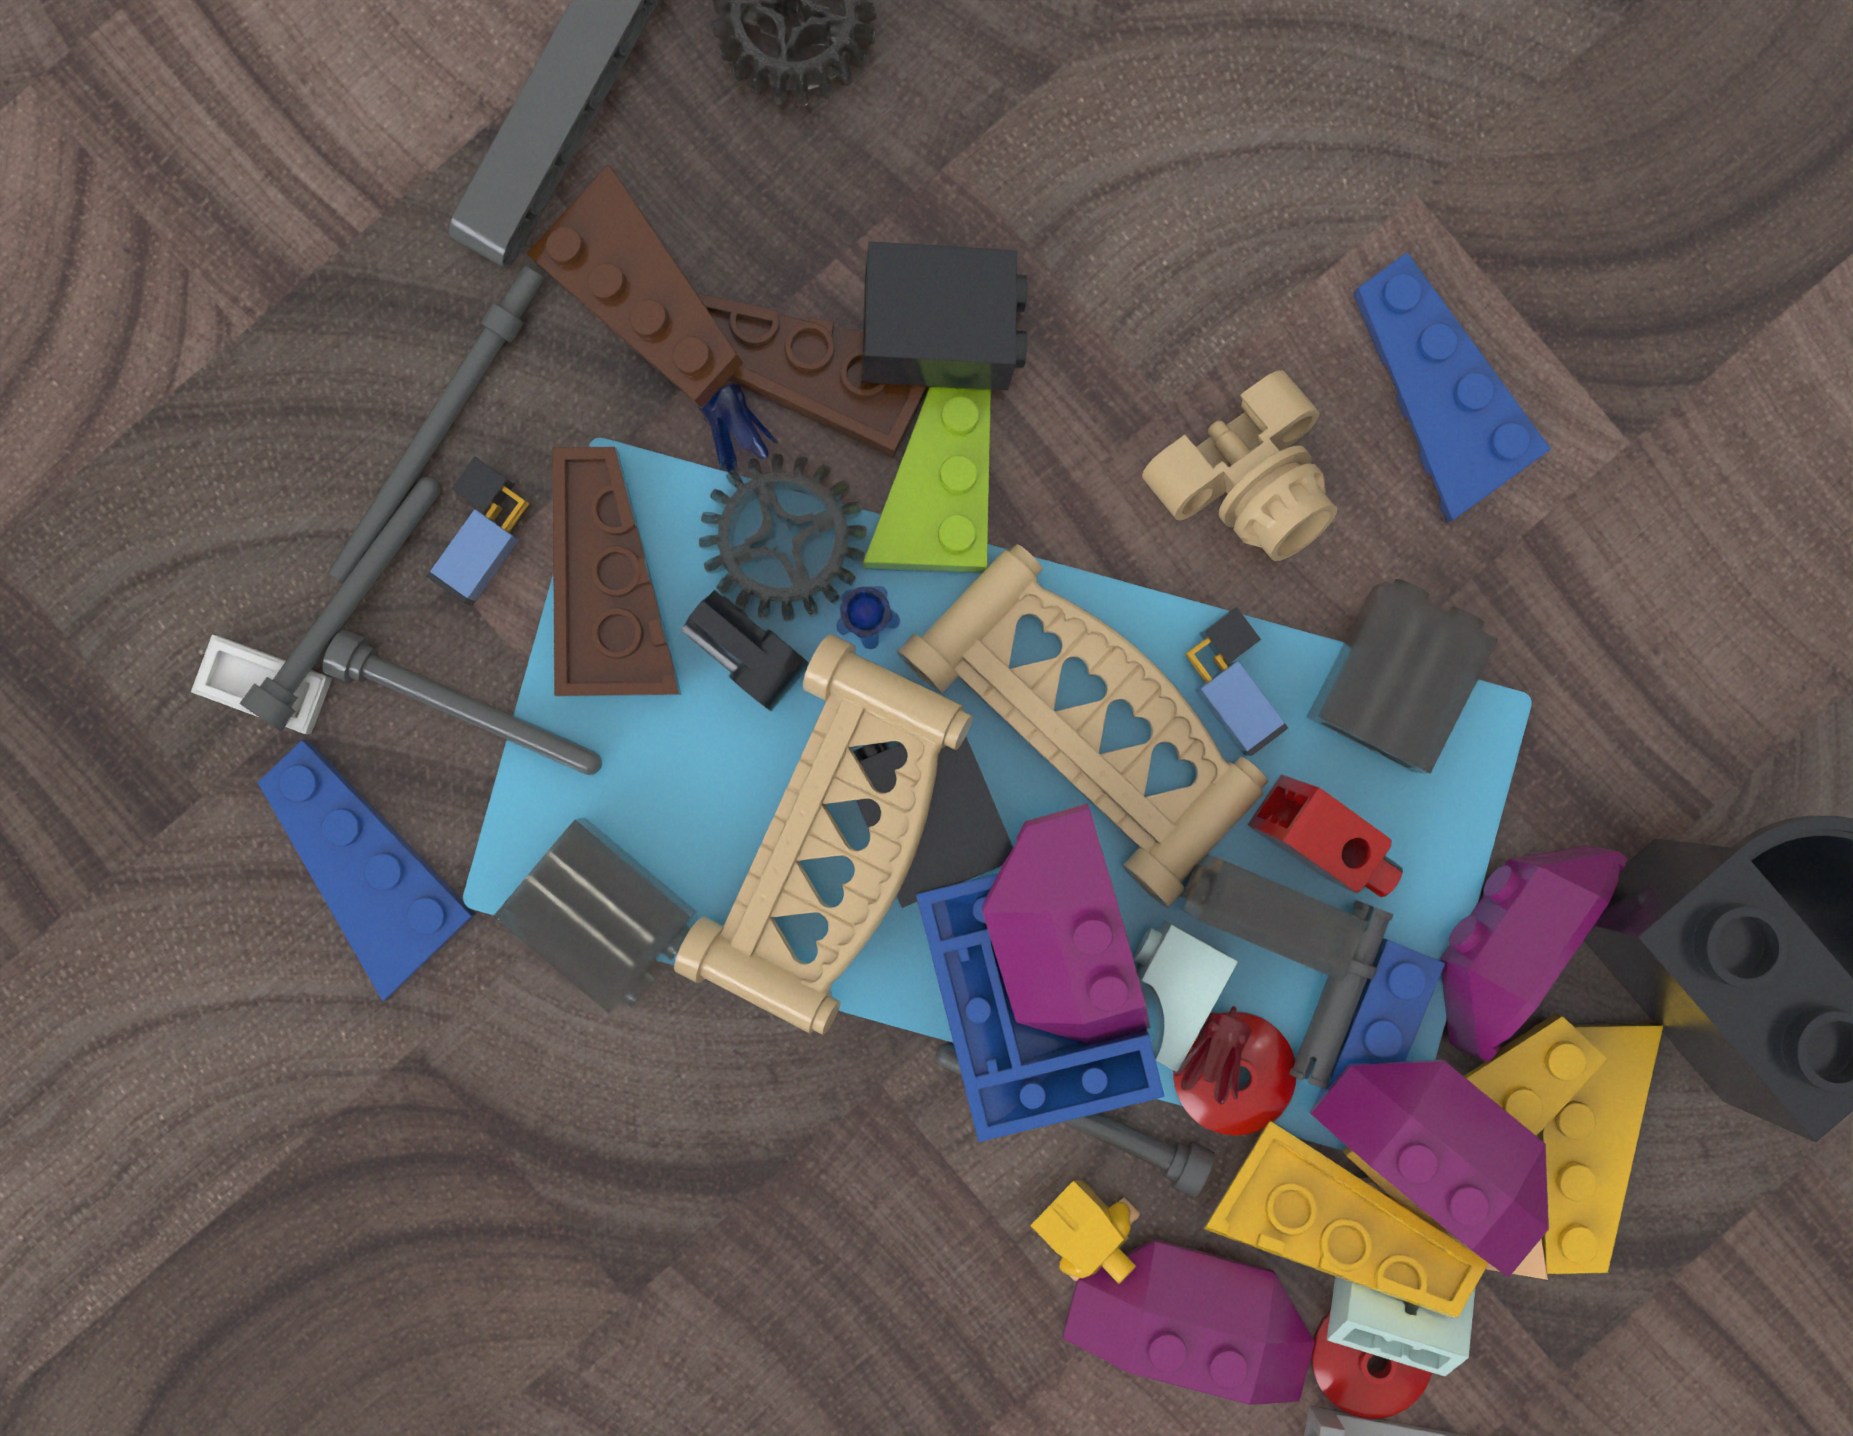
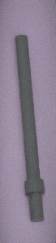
[328,265,545,583]

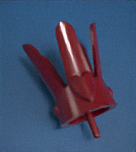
[1175,1006,1252,1105]

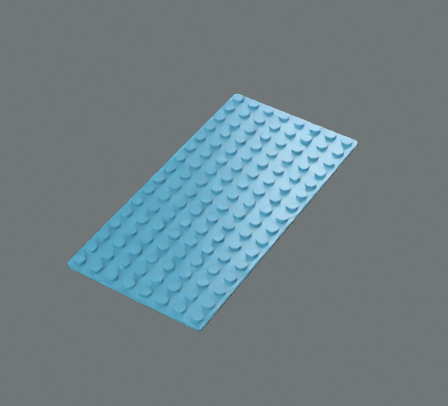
[463,437,1532,1150]

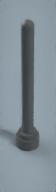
[239,476,441,731]
[322,629,602,775]
[936,1043,1215,1198]

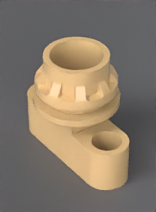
[1142,370,1337,561]

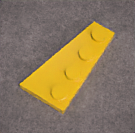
[1342,1013,1608,1233]
[1534,1022,1663,1274]
[1203,1121,1489,1318]

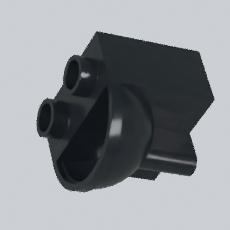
[1584,815,1853,1142]

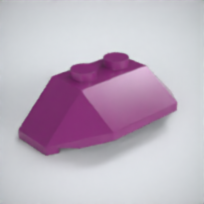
[982,803,1150,1044]
[1440,845,1628,1063]
[1309,1060,1549,1278]
[1062,1239,1315,1405]

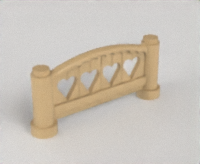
[897,544,1268,908]
[674,634,973,1035]

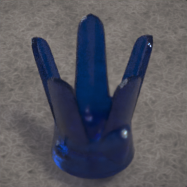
[697,384,779,473]
[836,586,900,650]

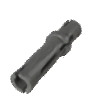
[1289,900,1394,1089]

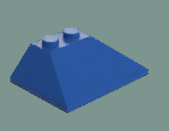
[916,848,1165,1142]

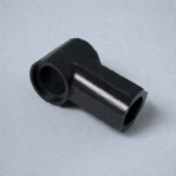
[681,590,809,711]

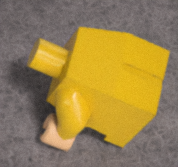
[1030,1180,1140,1284]

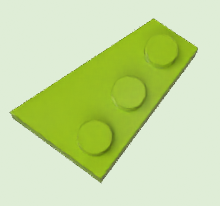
[863,387,991,573]

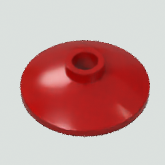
[1173,1011,1296,1136]
[1311,1310,1432,1419]

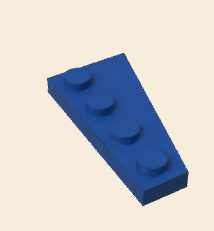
[1353,252,1551,523]
[257,740,476,1001]

